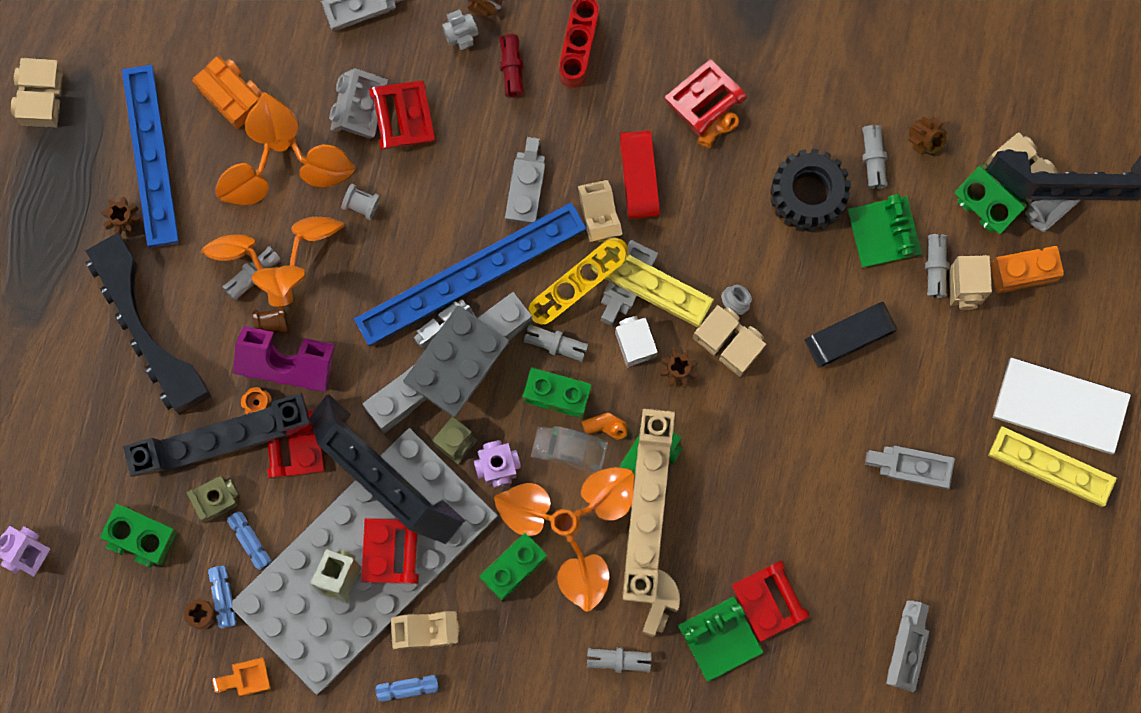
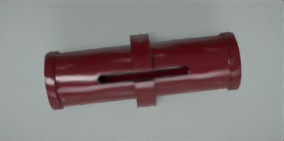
[499,34,524,98]

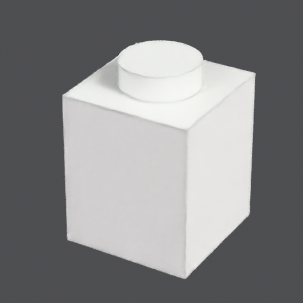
[615,316,658,368]

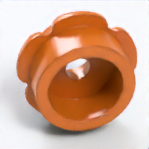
[241,387,272,414]

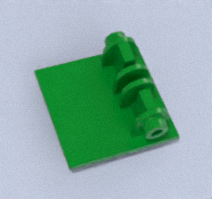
[847,194,922,268]
[678,596,763,682]

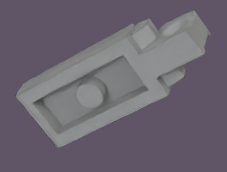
[321,0,401,32]
[505,137,545,224]
[601,240,658,326]
[864,446,955,490]
[886,601,929,692]

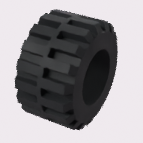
[770,149,851,232]

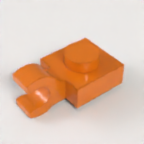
[212,658,271,697]

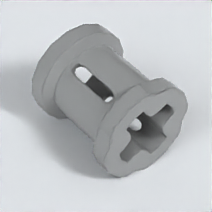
[341,184,380,220]

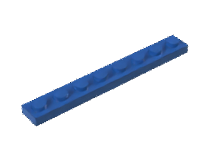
[354,202,586,348]

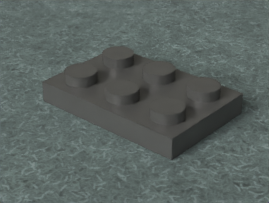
[403,305,510,418]

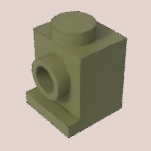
[432,417,478,465]
[186,476,239,523]
[310,549,361,604]

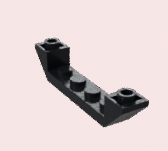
[987,149,1141,201]
[123,393,310,477]
[309,394,466,544]

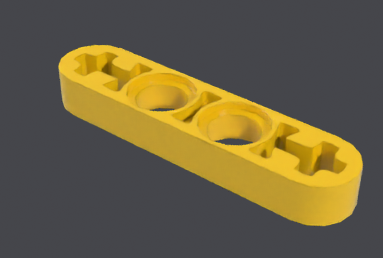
[528,238,629,324]

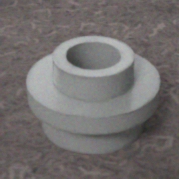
[721,285,752,315]

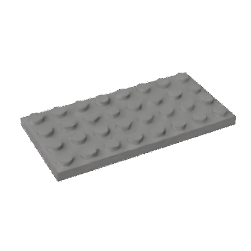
[232,428,498,695]

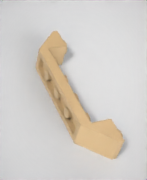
[623,409,675,603]

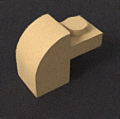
[578,180,622,242]
[642,569,680,637]
[391,611,459,650]

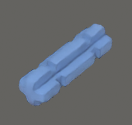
[227,511,271,570]
[208,566,237,628]
[376,675,439,702]

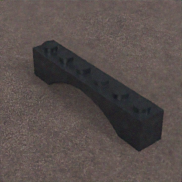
[85,233,212,415]

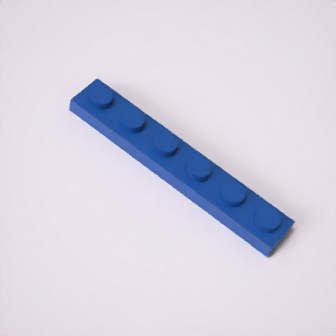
[122,65,180,249]

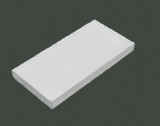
[992,358,1131,455]

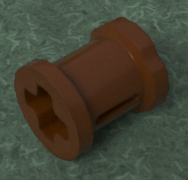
[252,306,288,334]
[184,599,216,630]

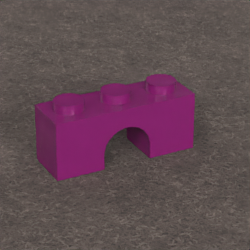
[233,326,335,392]

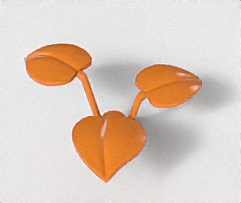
[216,92,356,205]
[200,217,345,307]
[494,467,635,611]

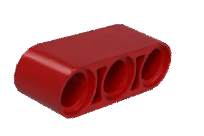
[559,0,599,88]
[620,130,659,219]

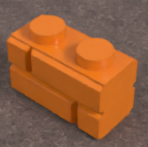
[192,56,262,129]
[991,246,1064,294]

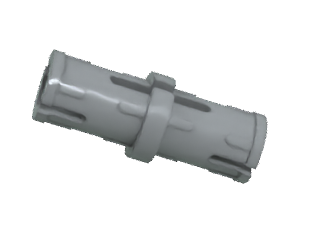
[862,125,888,189]
[925,234,950,298]
[222,247,282,301]
[523,324,588,362]
[587,648,651,673]

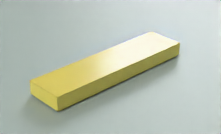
[589,246,714,328]
[988,426,1117,507]

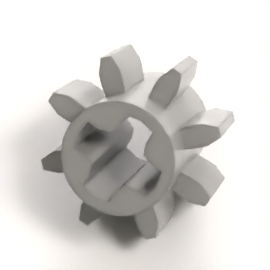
[442,9,479,50]

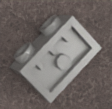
[329,68,388,139]

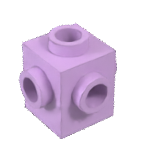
[474,441,521,488]
[0,526,50,576]

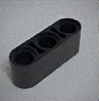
[804,302,898,368]

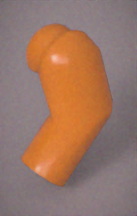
[697,112,739,148]
[581,412,628,440]

